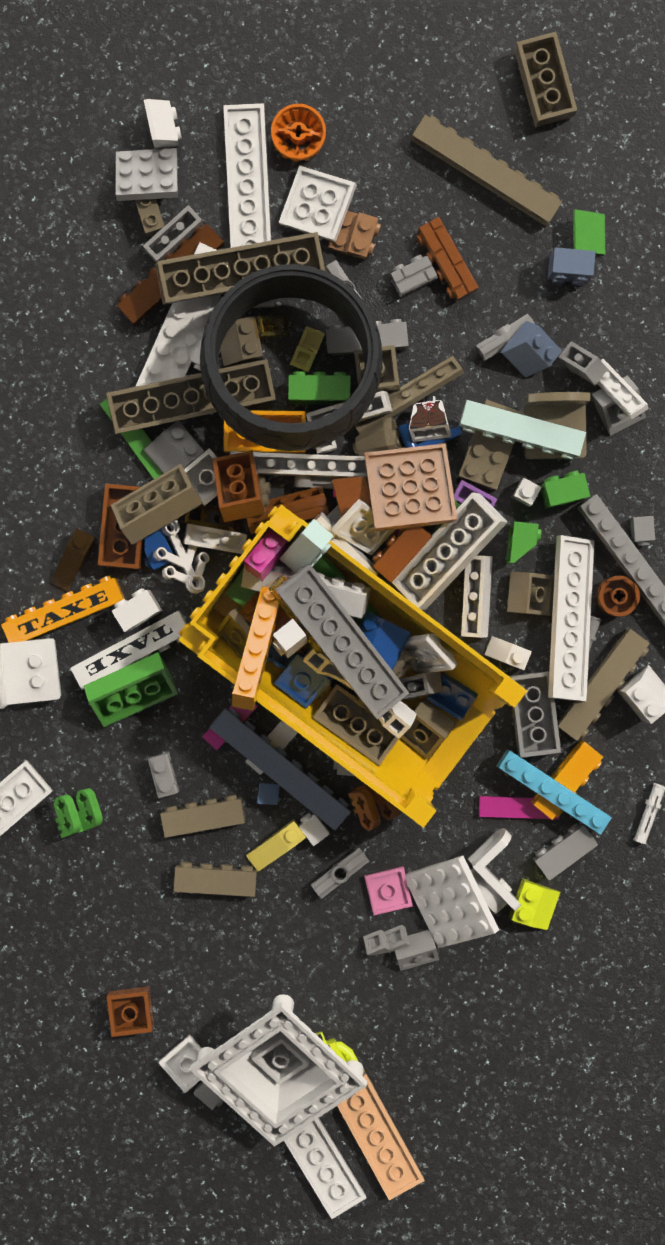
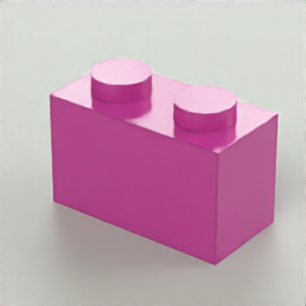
[244,529,288,582]

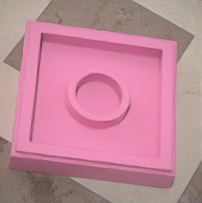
[364,866,413,915]

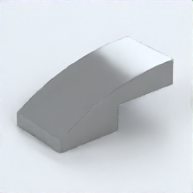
[363,925,410,956]

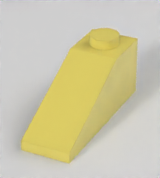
[246,819,306,871]

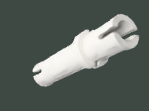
[633,783,665,844]

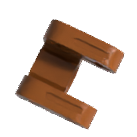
[349,785,401,830]

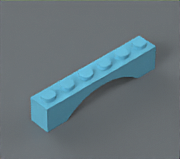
[496,750,612,835]

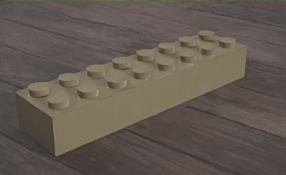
[155,232,325,305]
[106,359,276,434]

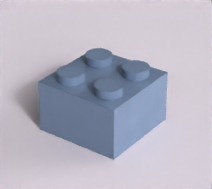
[547,248,596,286]

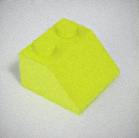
[509,878,560,930]

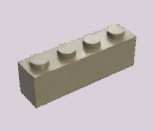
[160,795,245,838]
[174,862,257,897]

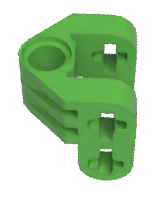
[54,788,103,838]

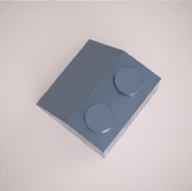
[501,321,562,377]

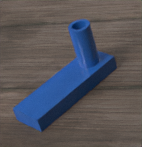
[397,423,462,448]

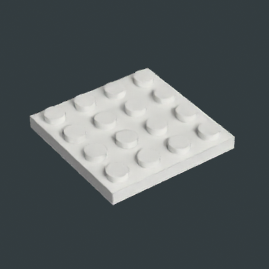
[405,856,499,948]

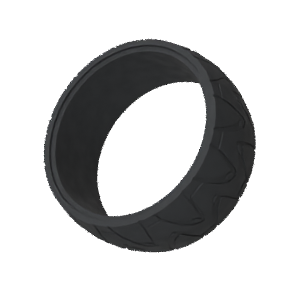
[200,264,383,451]

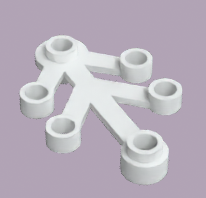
[154,520,209,594]

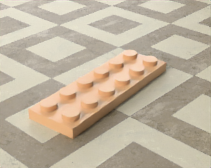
[337,1073,424,1200]

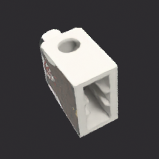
[409,395,451,442]

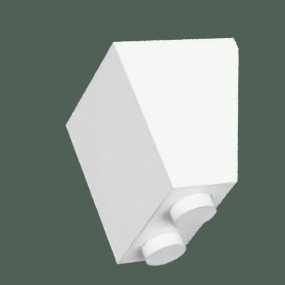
[618,665,665,724]

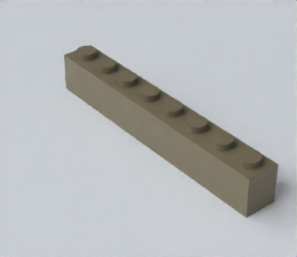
[411,114,562,227]

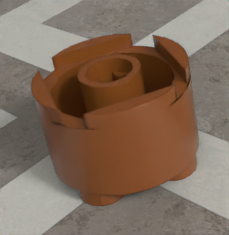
[595,576,640,617]

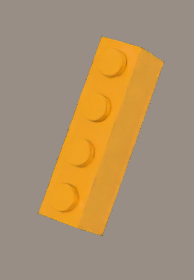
[531,740,603,820]

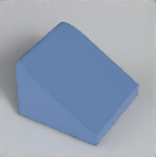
[257,782,280,805]

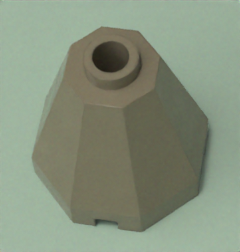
[353,417,403,457]

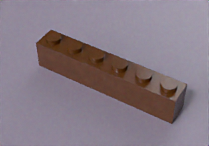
[117,224,224,326]

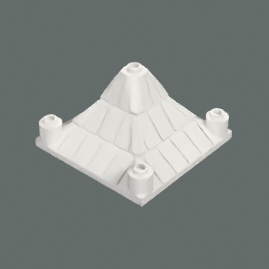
[190,995,367,1146]

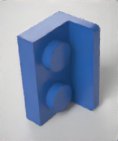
[427,673,478,721]

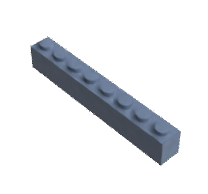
[210,707,351,830]

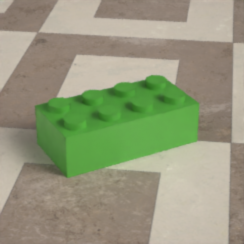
[84,652,178,727]

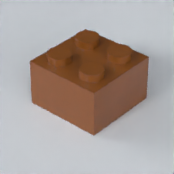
[107,986,154,1037]

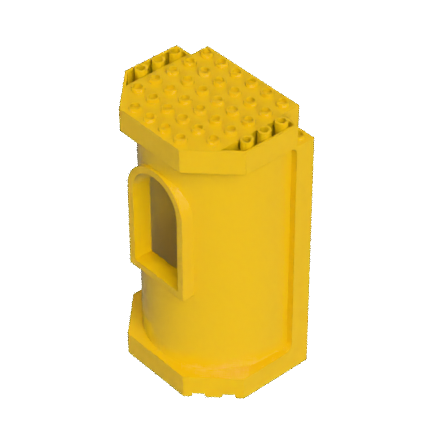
[178,505,527,828]

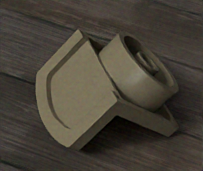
[524,392,590,460]

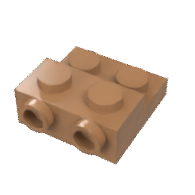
[328,211,381,260]

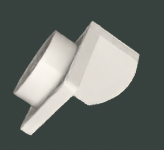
[0,638,61,709]
[468,828,521,914]

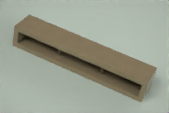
[557,629,650,741]

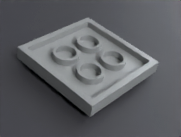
[116,148,178,201]

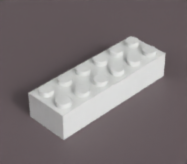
[392,492,508,610]

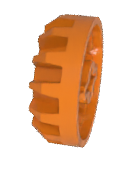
[271,104,326,162]

